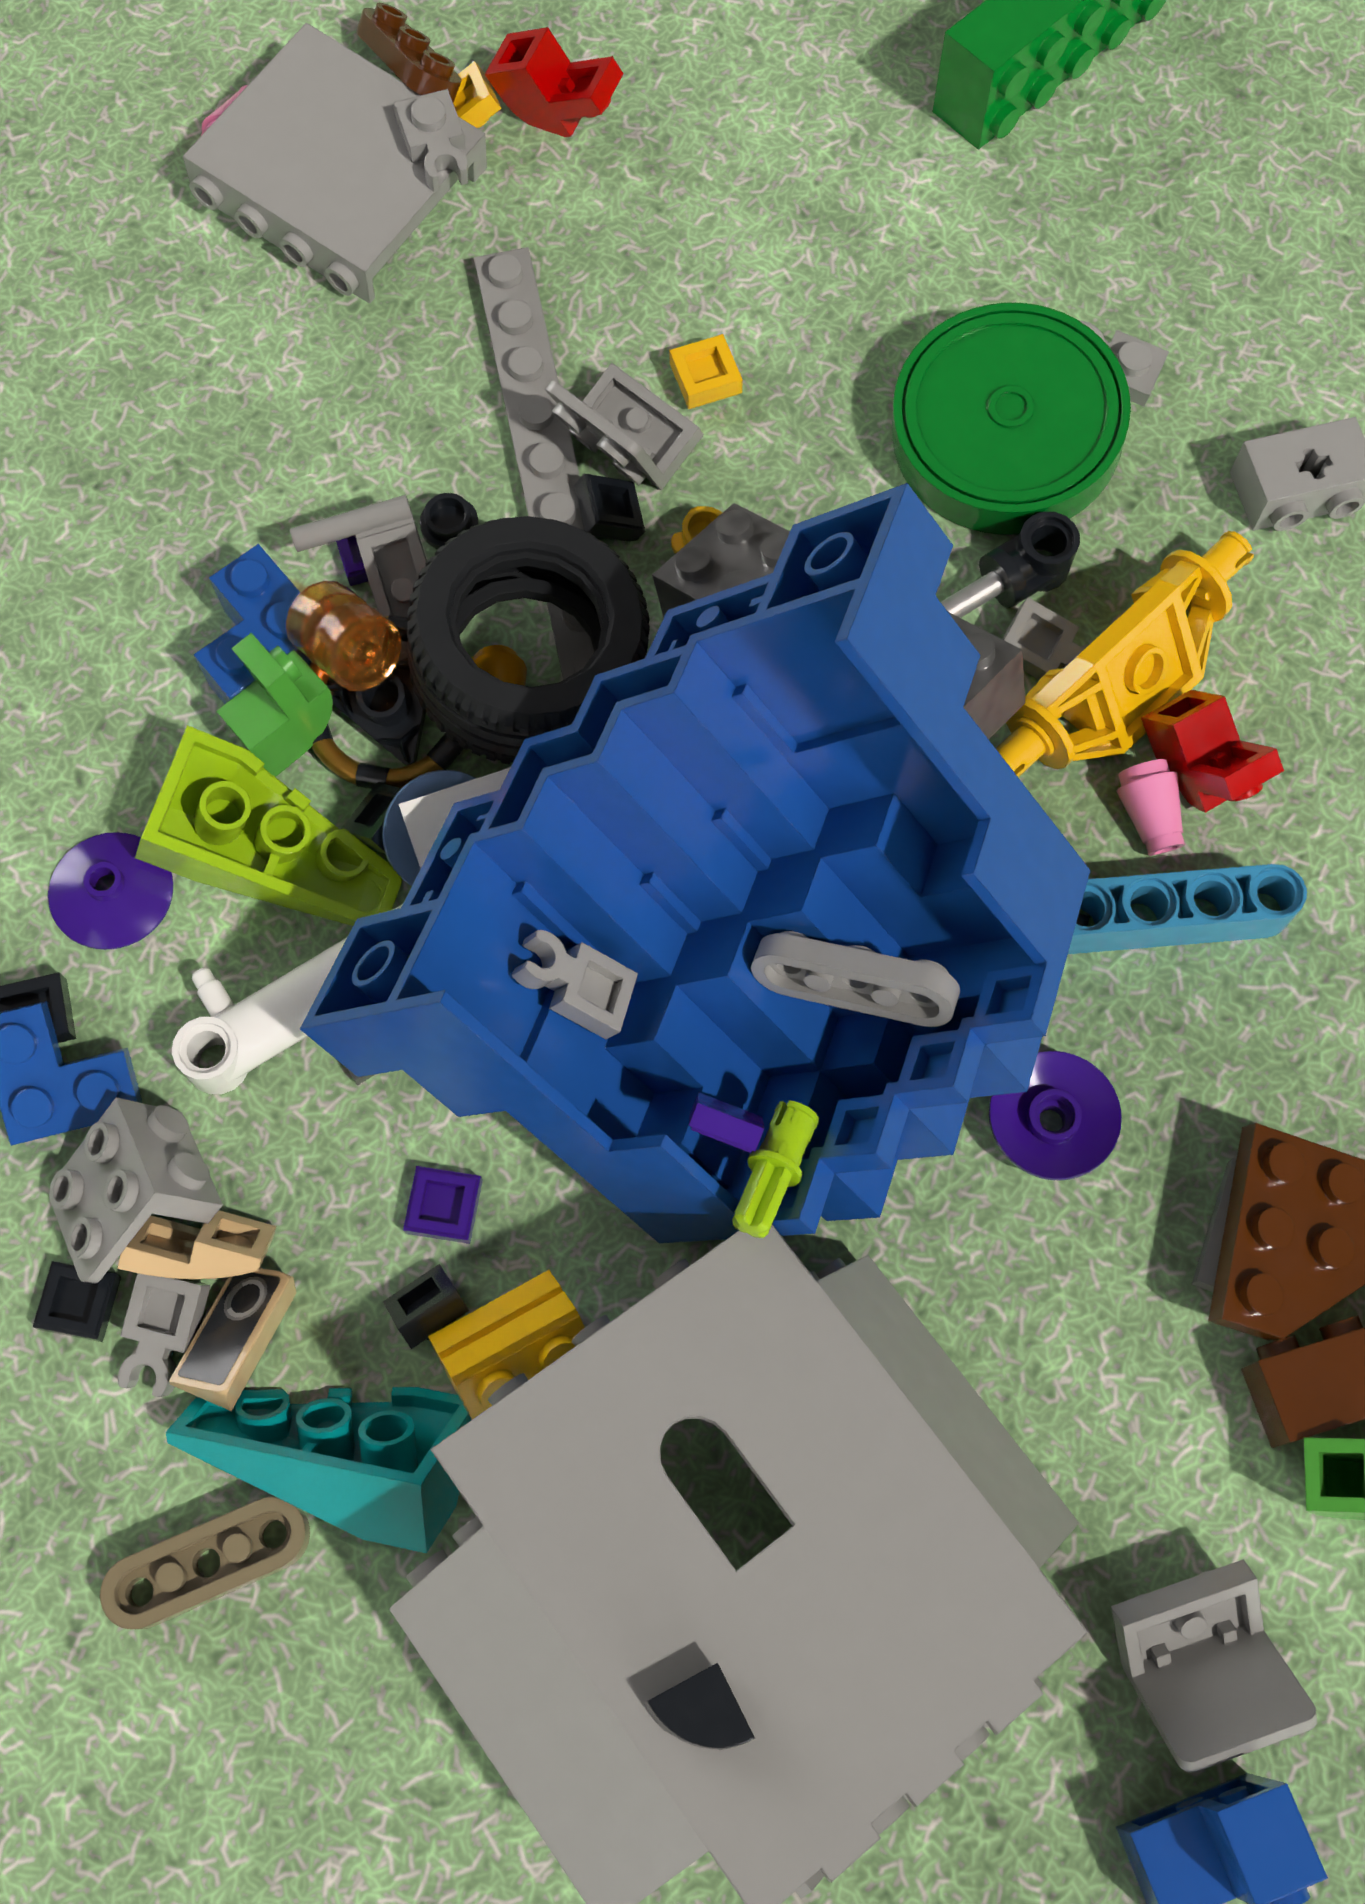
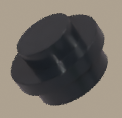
[420,493,479,549]

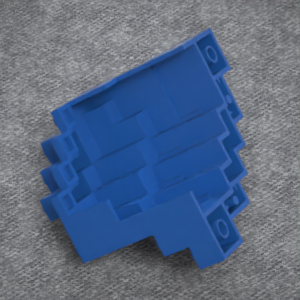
[300,483,1090,1244]

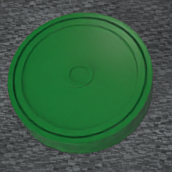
[892,303,1131,534]

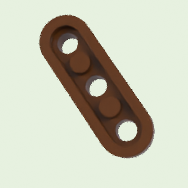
[356,3,462,103]

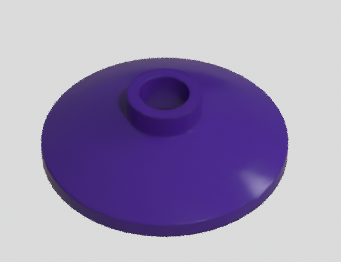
[48,832,174,950]
[989,1051,1122,1180]

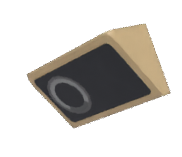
[169,1268,296,1411]

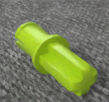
[732,1100,819,1238]

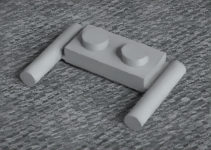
[290,495,427,683]

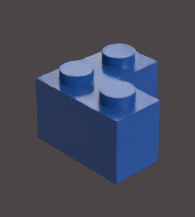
[194,544,333,704]
[1116,1773,1328,1904]

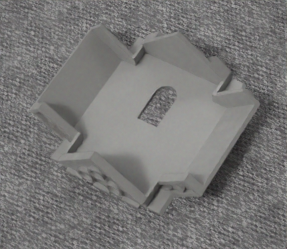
[389,1225,1088,1904]

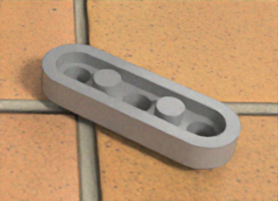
[751,931,960,1027]

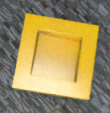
[453,61,502,128]
[669,334,743,410]

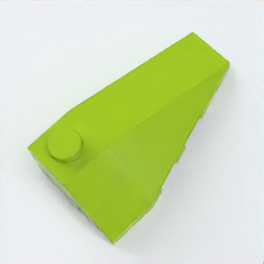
[135,725,403,926]

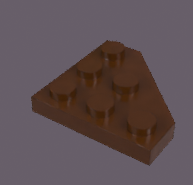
[1208,1123,1365,1341]

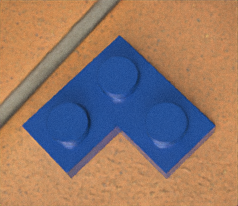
[0,1001,143,1146]

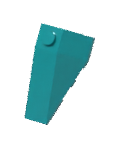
[166,1387,472,1554]

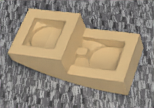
[117,1210,276,1279]

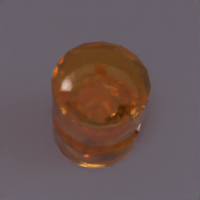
[286,581,402,691]

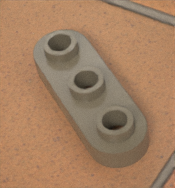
[100,1497,310,1629]

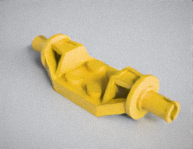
[996,531,1254,778]

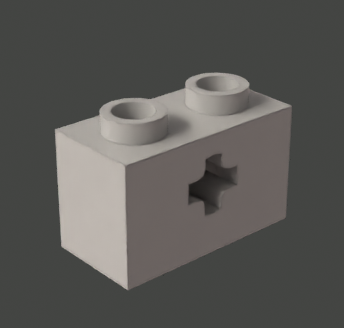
[1230,417,1365,531]

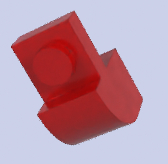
[485,27,624,137]
[1141,690,1284,813]

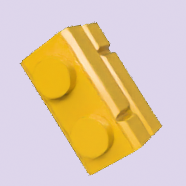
[428,1270,585,1419]

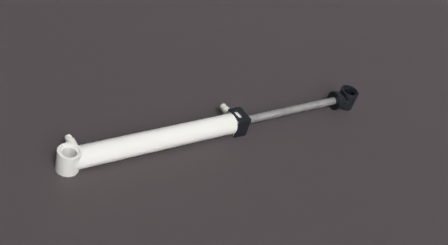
[172,512,1080,1094]

